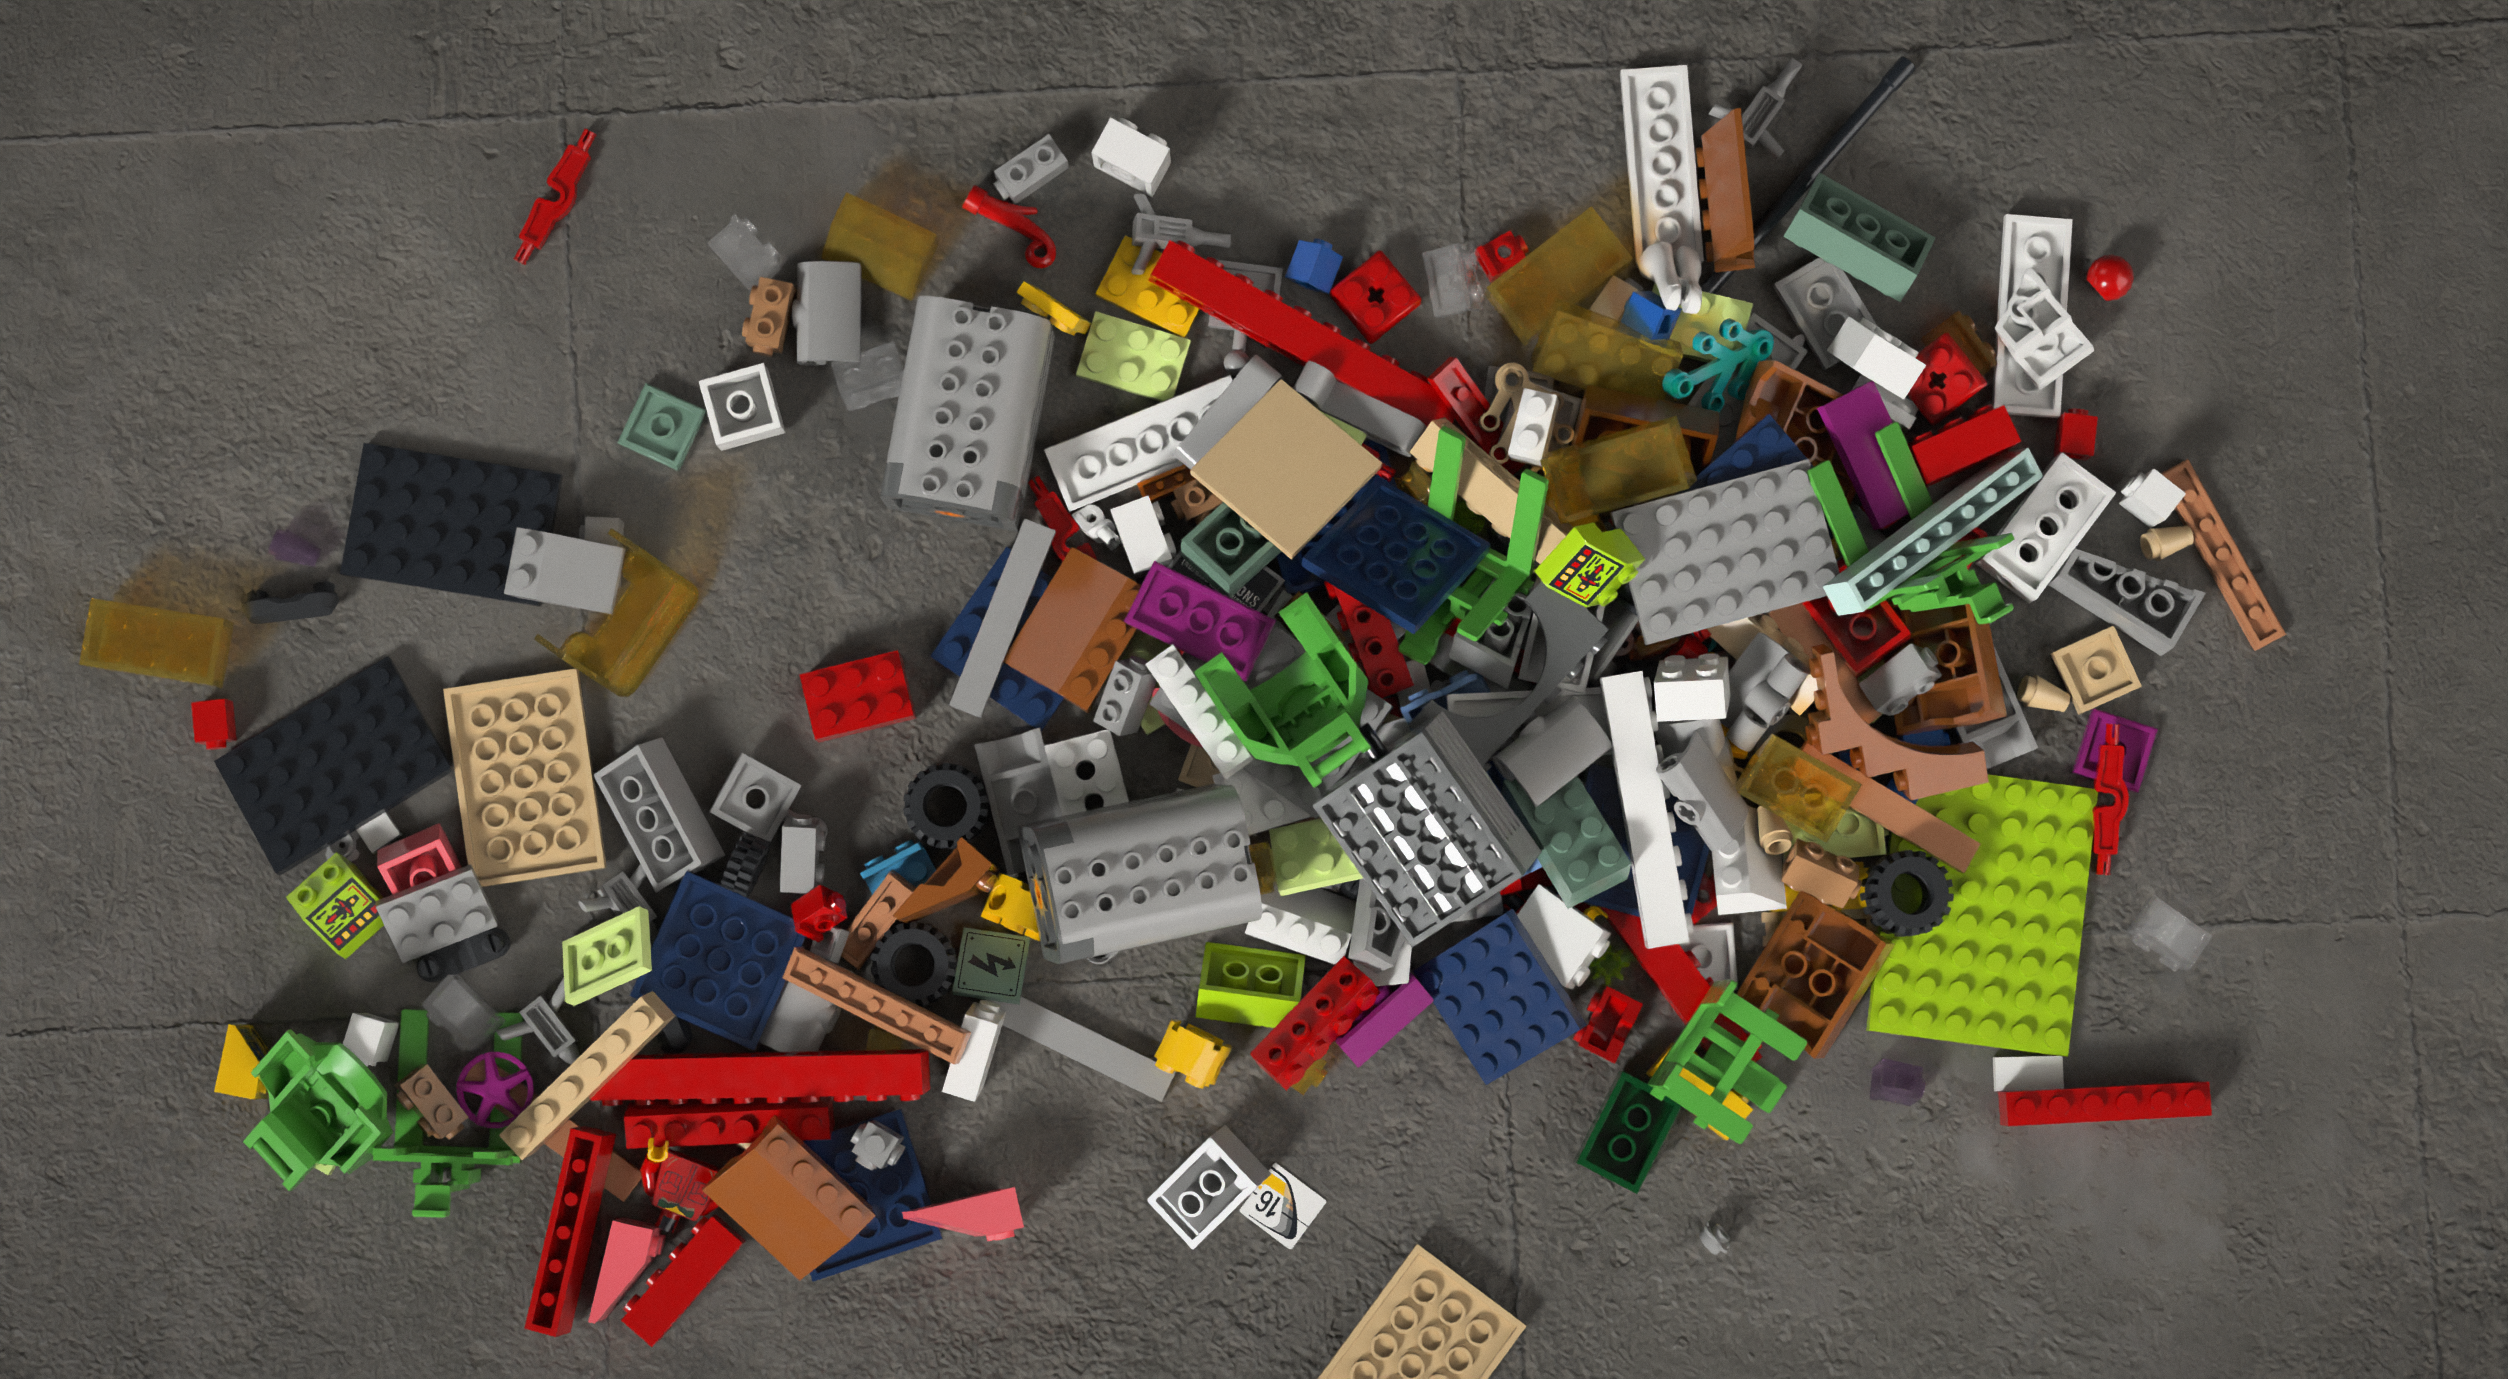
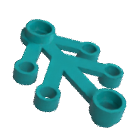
[1662,318,1774,412]

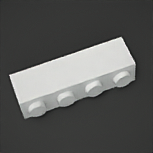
[1145,645,1254,779]

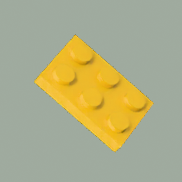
[1096,235,1200,338]
[1016,281,1092,336]

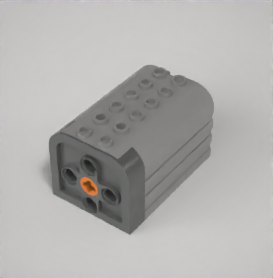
[880,296,1055,532]
[1017,784,1262,964]

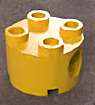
[980,873,1040,941]
[1154,1018,1232,1089]

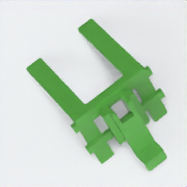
[1806,422,2015,624]
[1398,426,1549,665]
[1648,979,1807,1144]
[372,1009,524,1218]

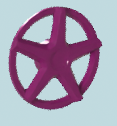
[456,1052,534,1128]

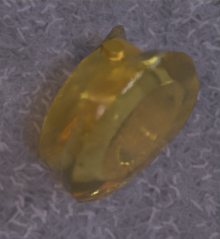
[1393,459,1432,506]

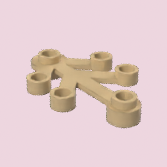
[1479,363,1574,488]

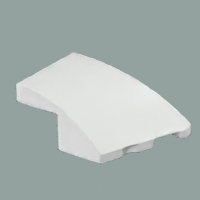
[1995,267,2094,390]

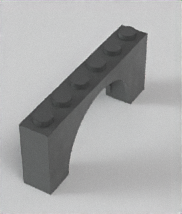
[1408,581,1609,772]

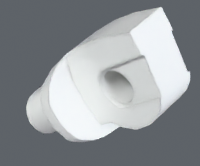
[1072,504,1120,550]

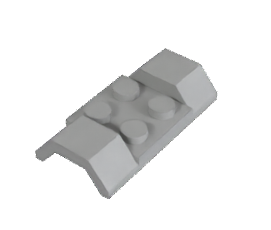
[1954,644,2038,769]
[975,728,1062,875]

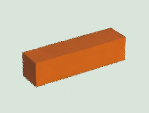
[1137,465,1196,503]

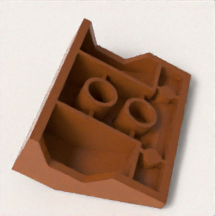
[1696,108,1755,272]
[1735,360,1856,507]
[1003,547,1142,714]
[1884,601,2007,736]
[893,837,1001,923]
[1736,891,1895,1059]
[702,1115,876,1280]

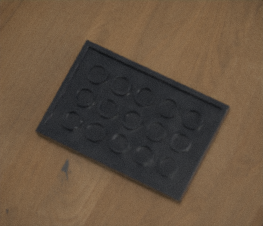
[340,443,563,607]
[214,656,455,876]

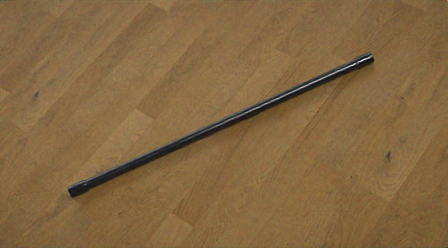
[1536,56,1916,477]

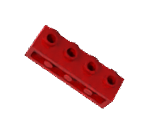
[1324,581,1414,698]
[1250,956,1380,1091]
[621,1214,746,1347]

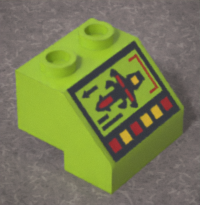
[1535,522,1645,608]
[286,852,384,959]

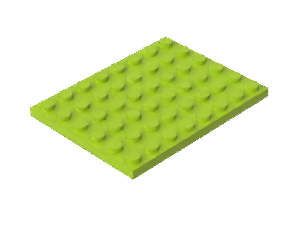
[1866,774,2098,1057]

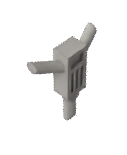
[1709,58,1802,162]
[1131,194,1231,275]
[579,864,658,945]
[496,978,580,1065]

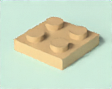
[2051,626,2142,715]

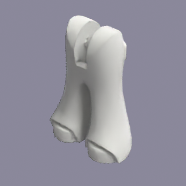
[1638,242,1702,314]

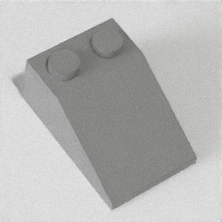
[504,527,626,615]
[1147,1125,1271,1249]

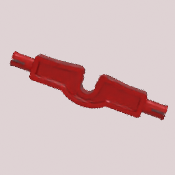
[513,128,597,266]
[1027,476,1098,562]
[2092,723,2129,875]

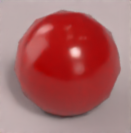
[2086,254,2134,301]

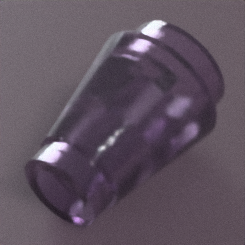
[268,529,322,567]

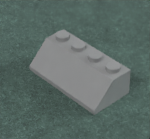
[593,737,725,893]

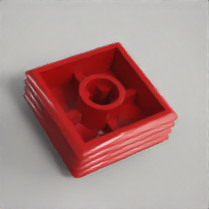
[1330,250,1422,344]
[1907,333,1987,425]

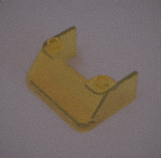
[534,528,699,697]

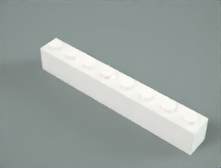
[1599,671,1693,949]

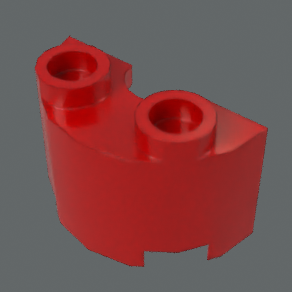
[1572,986,1643,1064]

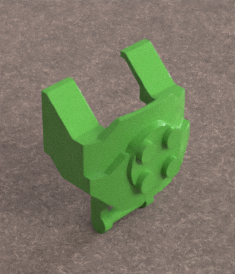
[1194,592,1371,788]
[243,1029,393,1192]

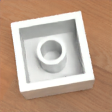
[1091,117,1171,197]
[1827,317,1926,399]
[699,363,786,451]
[1110,495,1177,580]
[1654,654,1731,722]

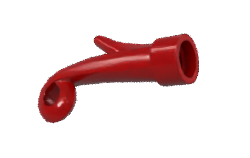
[962,185,1056,268]

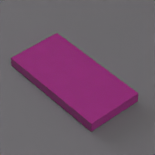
[1817,380,1908,530]
[1124,561,1276,682]

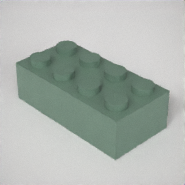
[1783,172,1935,302]
[1180,502,1281,598]
[1501,776,1632,909]

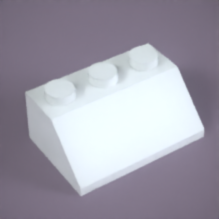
[1712,806,1787,915]
[1245,870,1356,965]

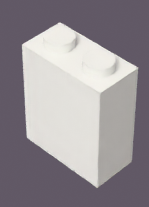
[1517,884,1611,989]
[942,1000,1006,1102]

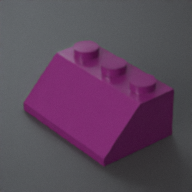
[1335,972,1434,1068]

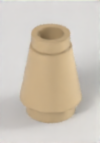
[2140,525,2194,561]
[2017,675,2070,712]
[1757,803,1793,855]

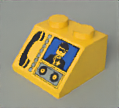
[214,1024,269,1100]

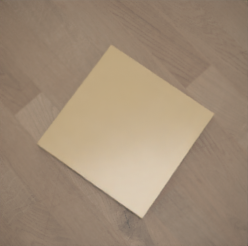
[1190,379,1382,559]

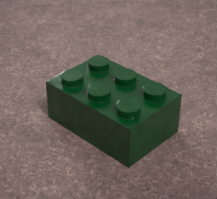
[1573,1071,1682,1194]

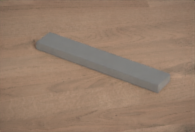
[949,518,1056,718]
[987,996,1176,1102]

